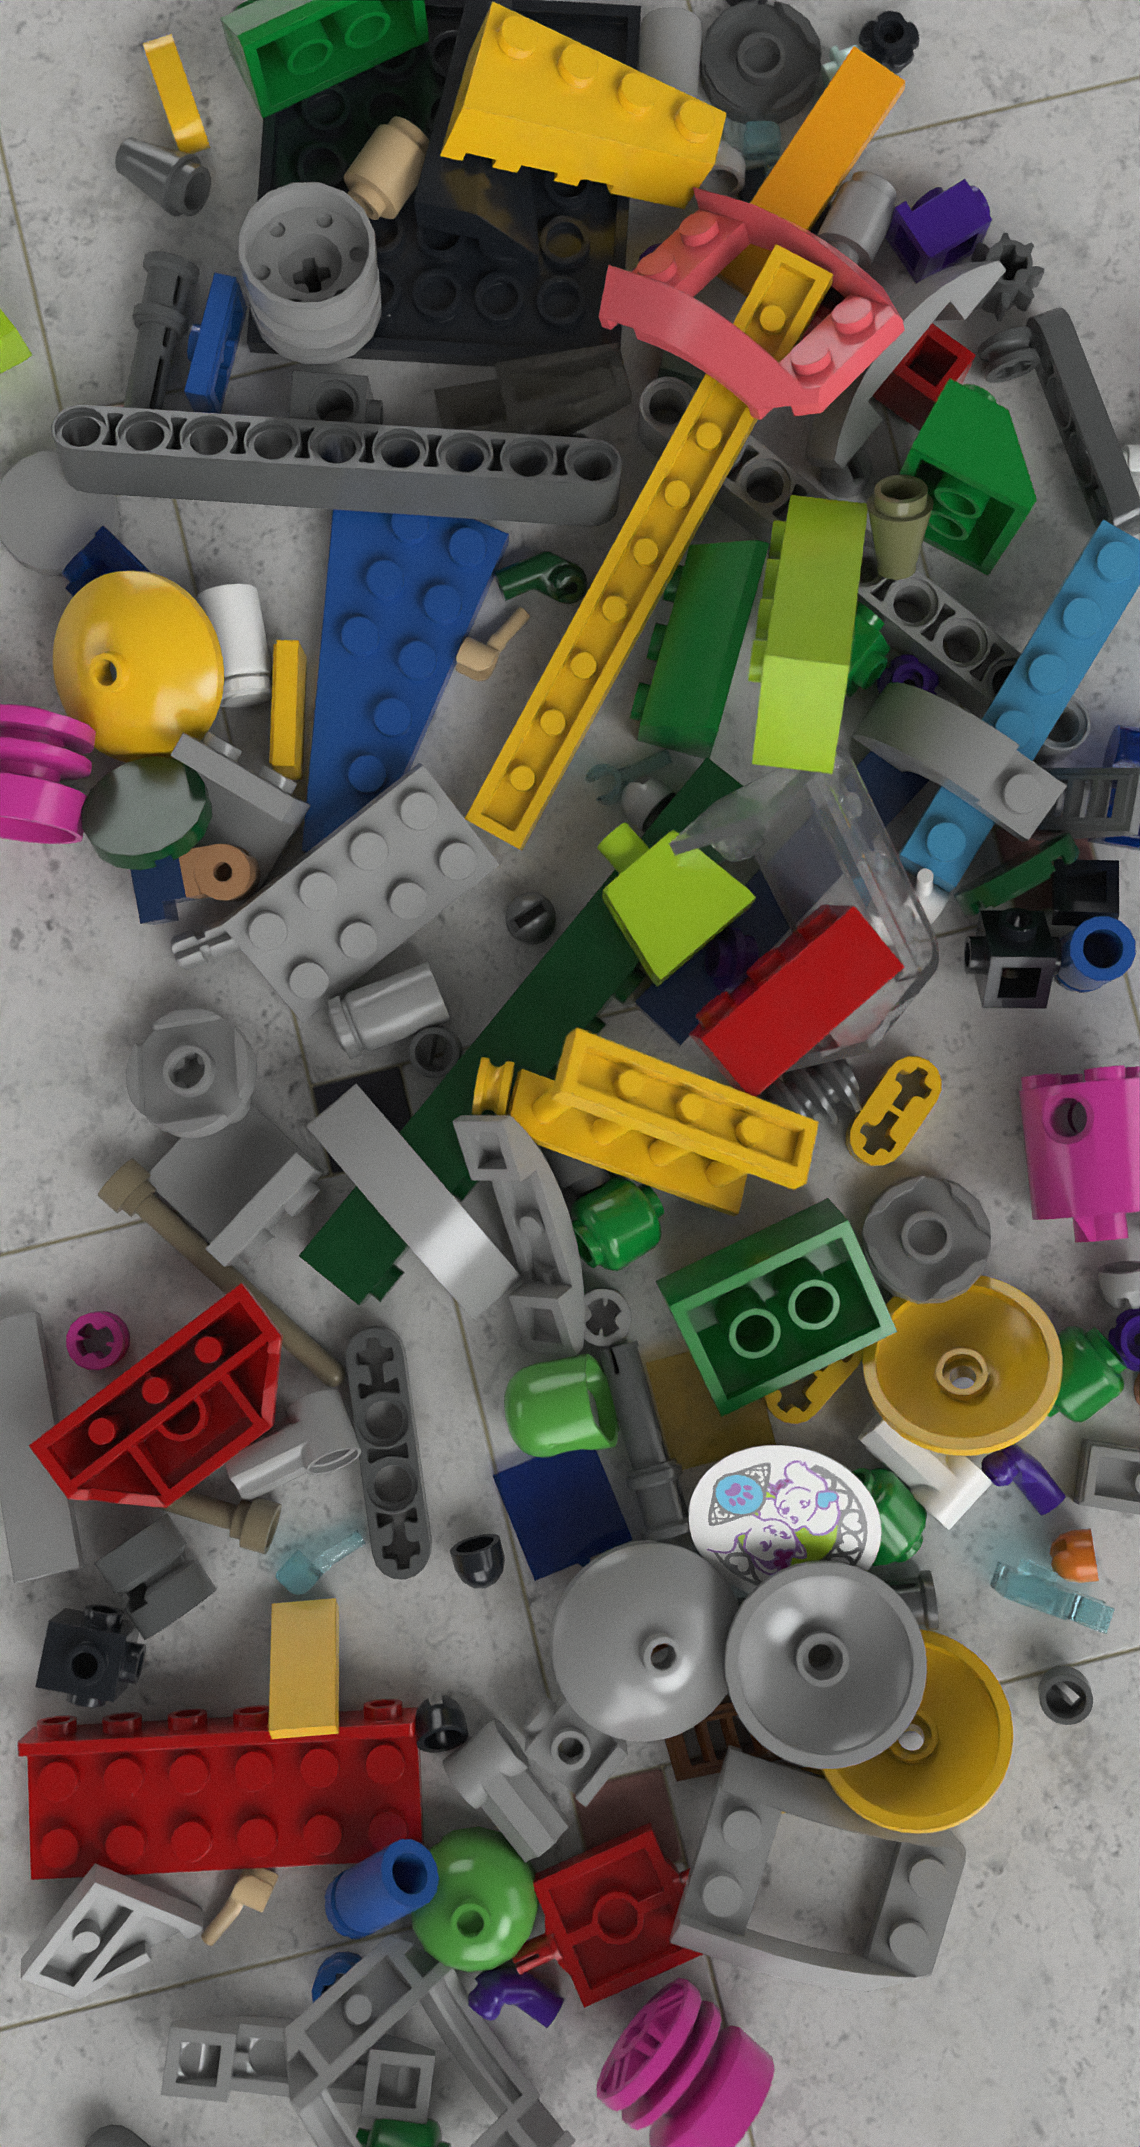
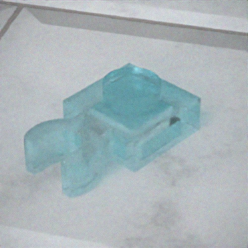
[990,1558,1115,1634]

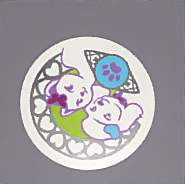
[688,1445,881,1594]

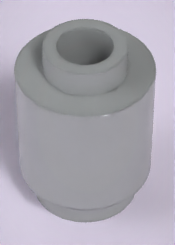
[817,171,897,271]

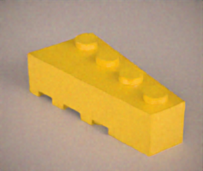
[440,1,727,209]

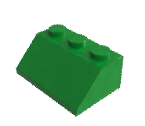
[220,0,429,119]
[899,378,1037,576]
[630,540,770,759]
[656,1198,897,1417]

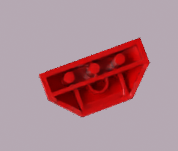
[28,1283,283,1508]

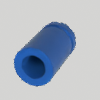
[1053,916,1136,993]
[324,1839,439,1940]

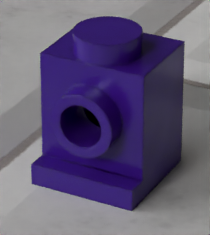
[885,179,992,284]

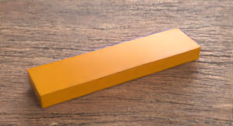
[716,46,906,297]

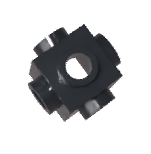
[964,908,1062,1009]
[35,1605,146,1708]

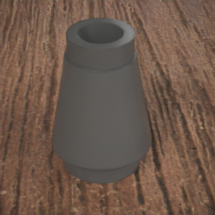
[115,137,211,216]

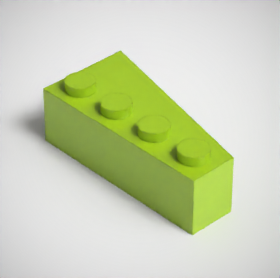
[748,495,868,774]

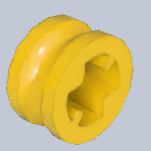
[472,1057,515,1115]

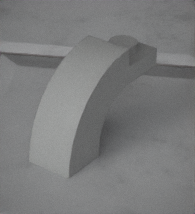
[851,682,1067,842]

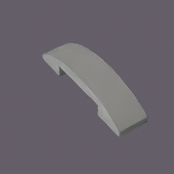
[805,261,1006,469]
[306,1084,522,1320]
[452,1115,585,1356]
[161,2016,436,2124]

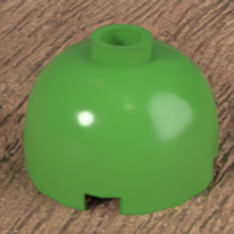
[410,1826,539,1973]

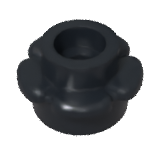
[859,11,920,74]

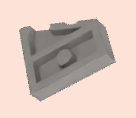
[20,1864,203,2001]

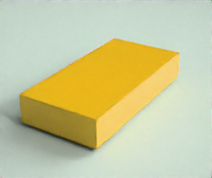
[269,640,307,780]
[268,1598,339,1739]

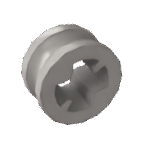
[584,1287,632,1346]

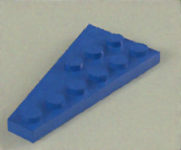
[302,509,509,854]

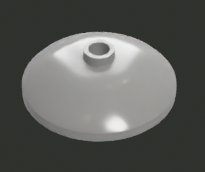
[550,1540,739,1742]
[724,1560,927,1769]

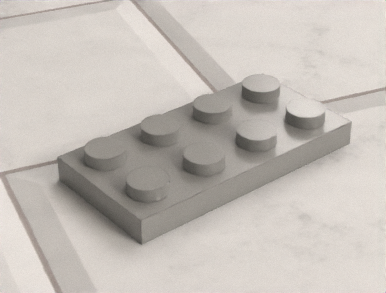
[220,763,500,1023]

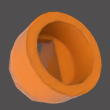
[1049,1528,1099,1583]

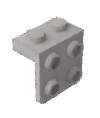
[170,732,311,908]
[148,1103,324,1267]

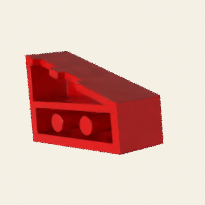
[689,904,905,1097]

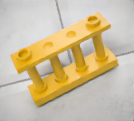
[507,1028,819,1217]

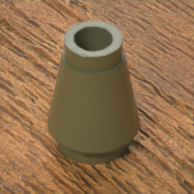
[867,475,933,580]

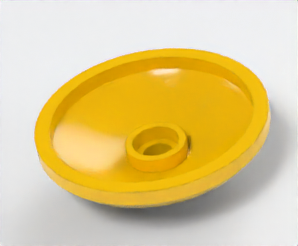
[52,570,224,763]
[862,1275,1063,1456]
[821,1629,1013,1834]

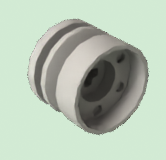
[239,182,381,365]

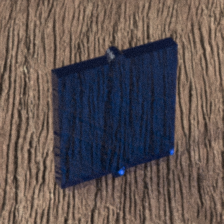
[493,1449,633,1581]

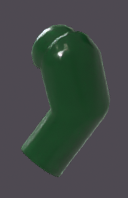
[494,551,588,604]

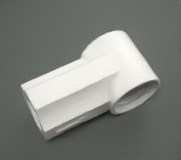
[857,1412,993,1530]

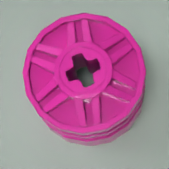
[0,704,96,844]
[596,1978,775,2147]

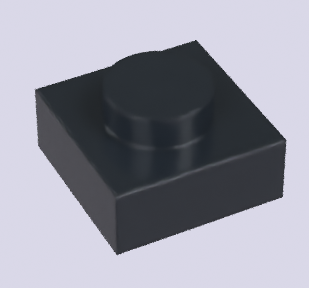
[1052,859,1119,926]

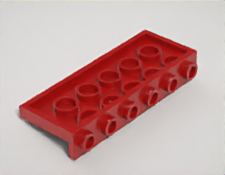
[17,1699,425,1880]

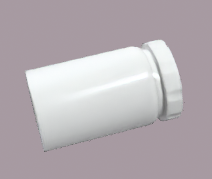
[196,584,273,708]

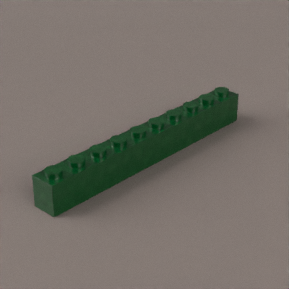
[299,757,767,1305]

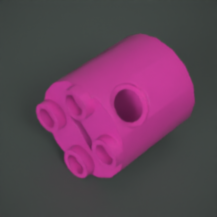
[1019,1065,1140,1242]

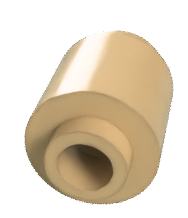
[344,117,429,220]

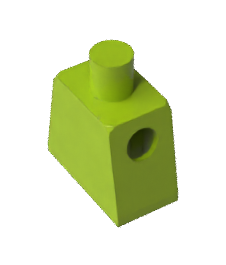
[597,822,756,987]

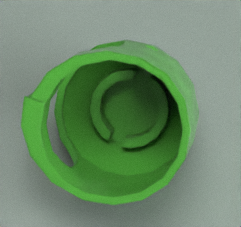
[504,1353,620,1458]

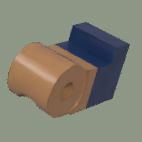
[130,844,260,925]

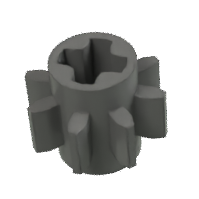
[971,233,1044,321]

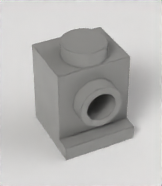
[523,1694,628,1807]

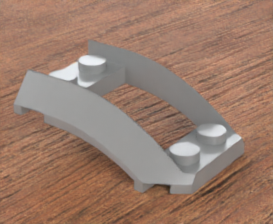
[669,1745,966,1992]
[283,1935,576,2147]

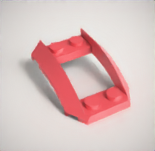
[598,187,905,420]

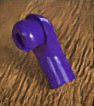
[981,1444,1066,1516]
[467,1966,564,2028]

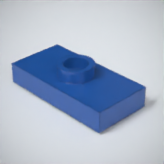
[184,272,248,414]

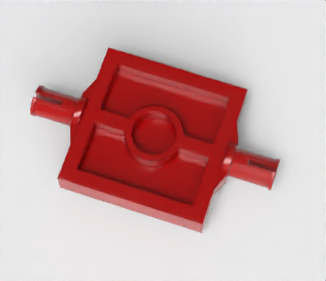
[512,1822,703,2008]

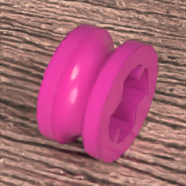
[66,1311,130,1370]

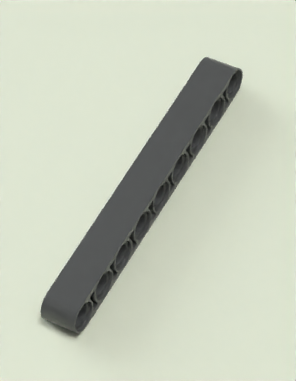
[51,405,622,527]

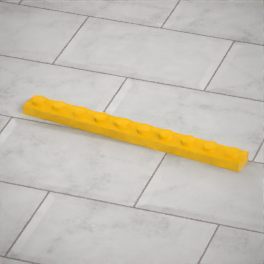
[464,244,833,851]

